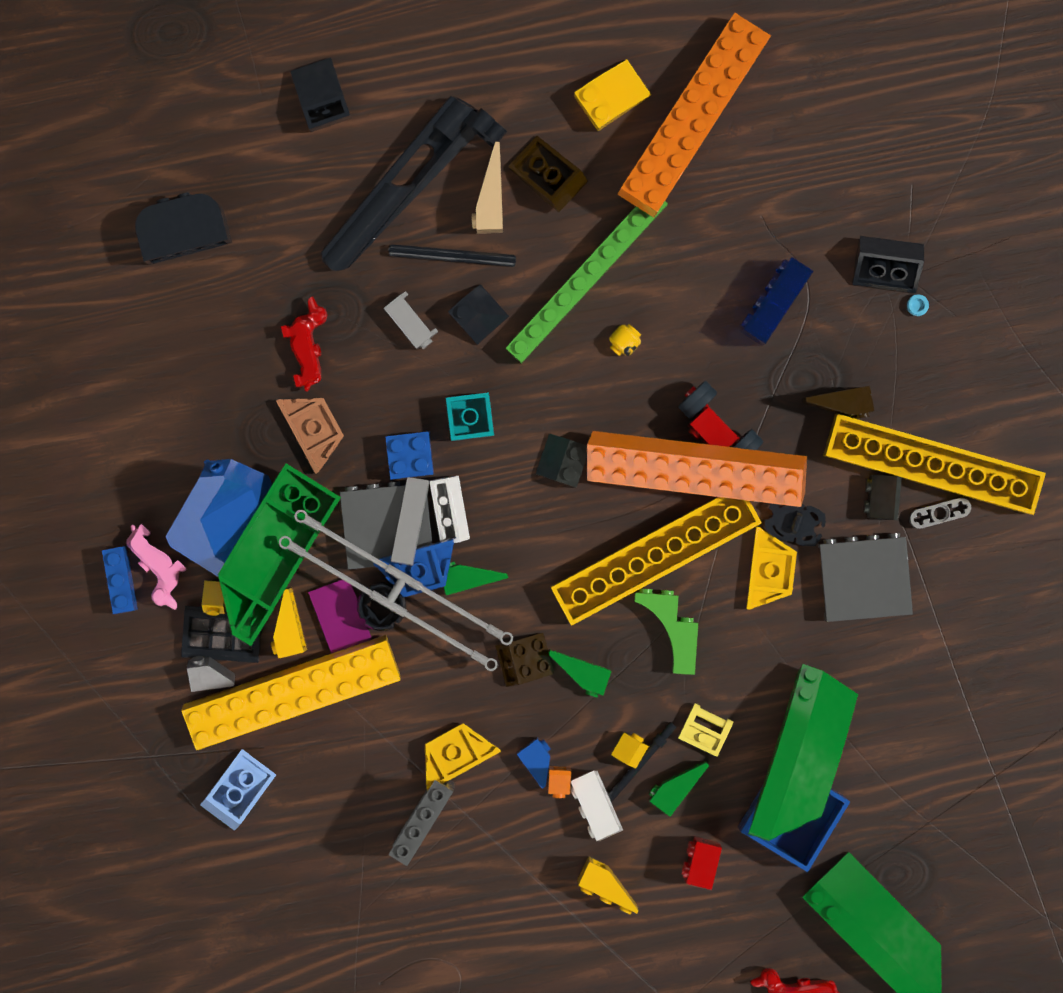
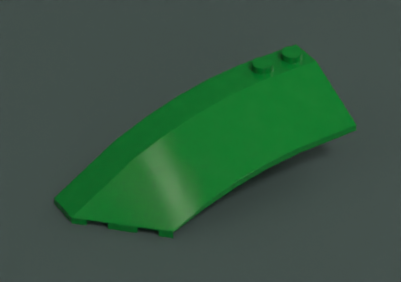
[218,463,341,646]
[748,664,858,841]
[802,852,942,993]

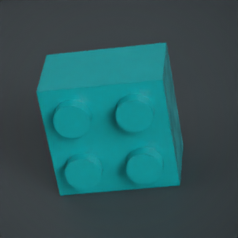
[446,392,494,441]

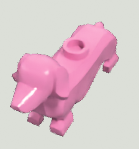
[126,524,187,610]

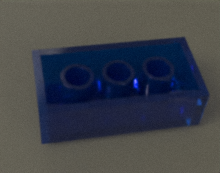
[741,257,813,346]

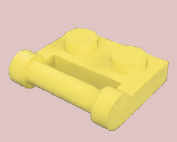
[678,703,733,757]

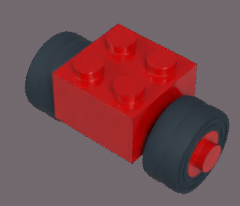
[678,381,764,450]

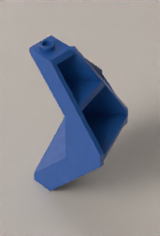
[166,459,272,576]

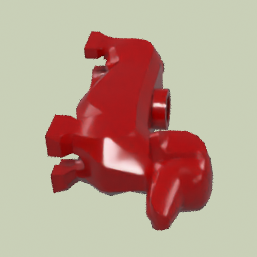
[281,297,328,391]
[750,968,840,993]

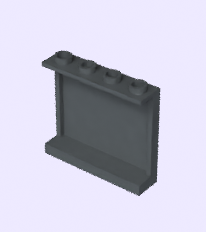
[340,482,432,569]
[818,533,913,622]
[389,780,456,866]

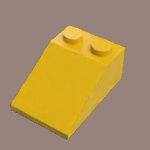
[574,60,651,131]
[271,588,307,659]

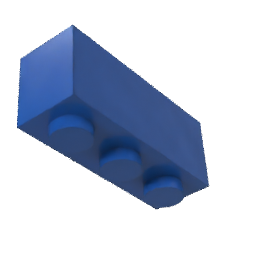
[102,546,138,614]

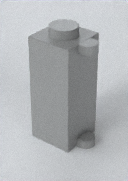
[384,291,438,349]

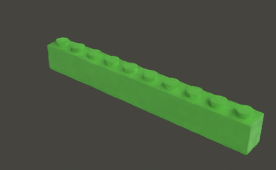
[506,201,668,364]

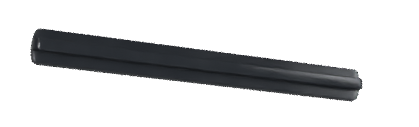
[388,244,516,267]

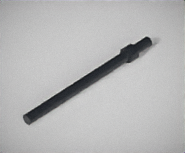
[586,722,677,819]

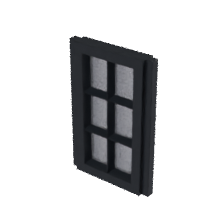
[181,606,261,663]

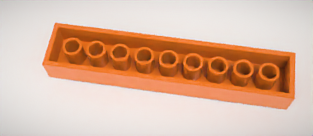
[618,13,771,218]
[587,431,807,507]

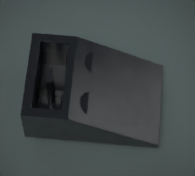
[290,57,352,132]

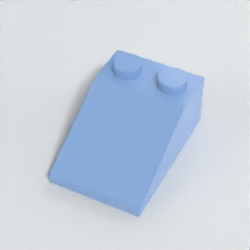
[200,749,276,831]

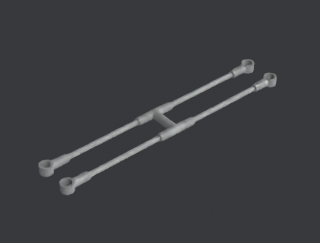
[279,510,513,671]

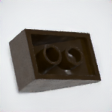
[508,136,588,212]
[802,386,875,419]

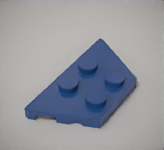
[373,538,454,597]

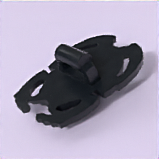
[765,503,826,546]

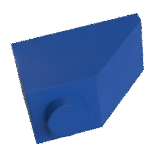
[517,737,551,789]

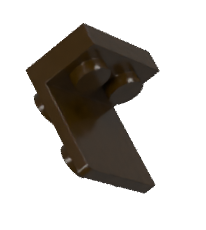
[495,633,554,687]

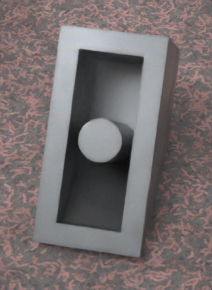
[187,656,235,692]

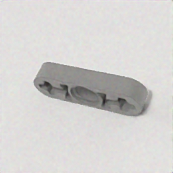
[909,498,971,529]

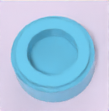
[906,294,929,316]

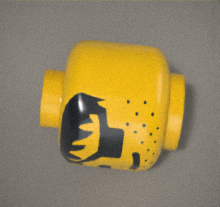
[609,324,641,356]

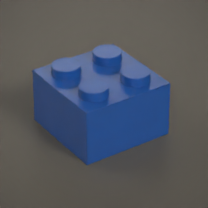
[386,432,434,480]

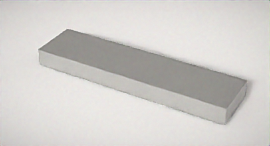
[391,477,429,566]

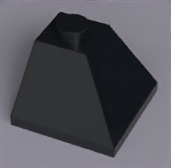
[448,284,509,345]

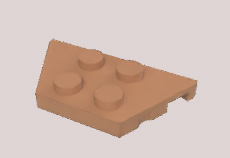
[276,398,344,474]

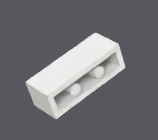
[429,475,470,543]
[570,771,623,841]

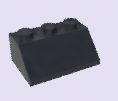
[852,236,924,293]

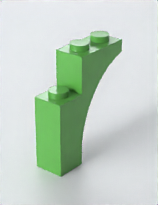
[634,588,698,675]

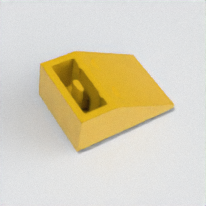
[578,857,638,914]

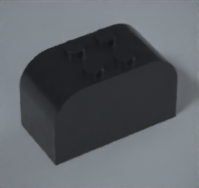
[135,192,232,265]

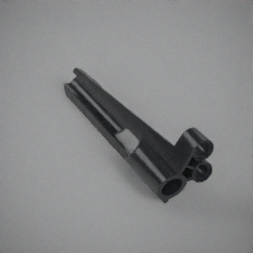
[321,96,507,271]

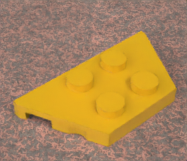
[746,527,797,610]
[425,723,501,791]

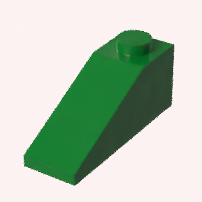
[444,562,509,596]
[549,649,611,698]
[649,761,709,817]

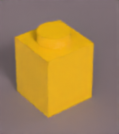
[202,581,225,616]
[611,733,649,768]

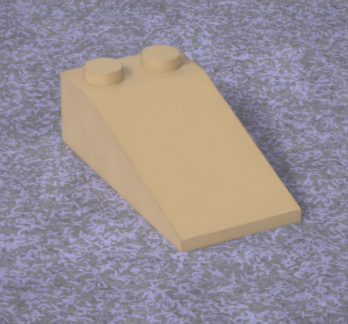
[472,142,503,234]

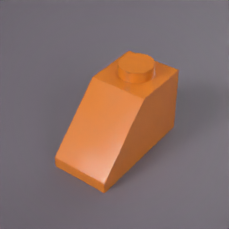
[548,766,571,798]

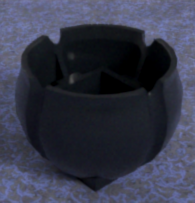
[357,582,406,631]

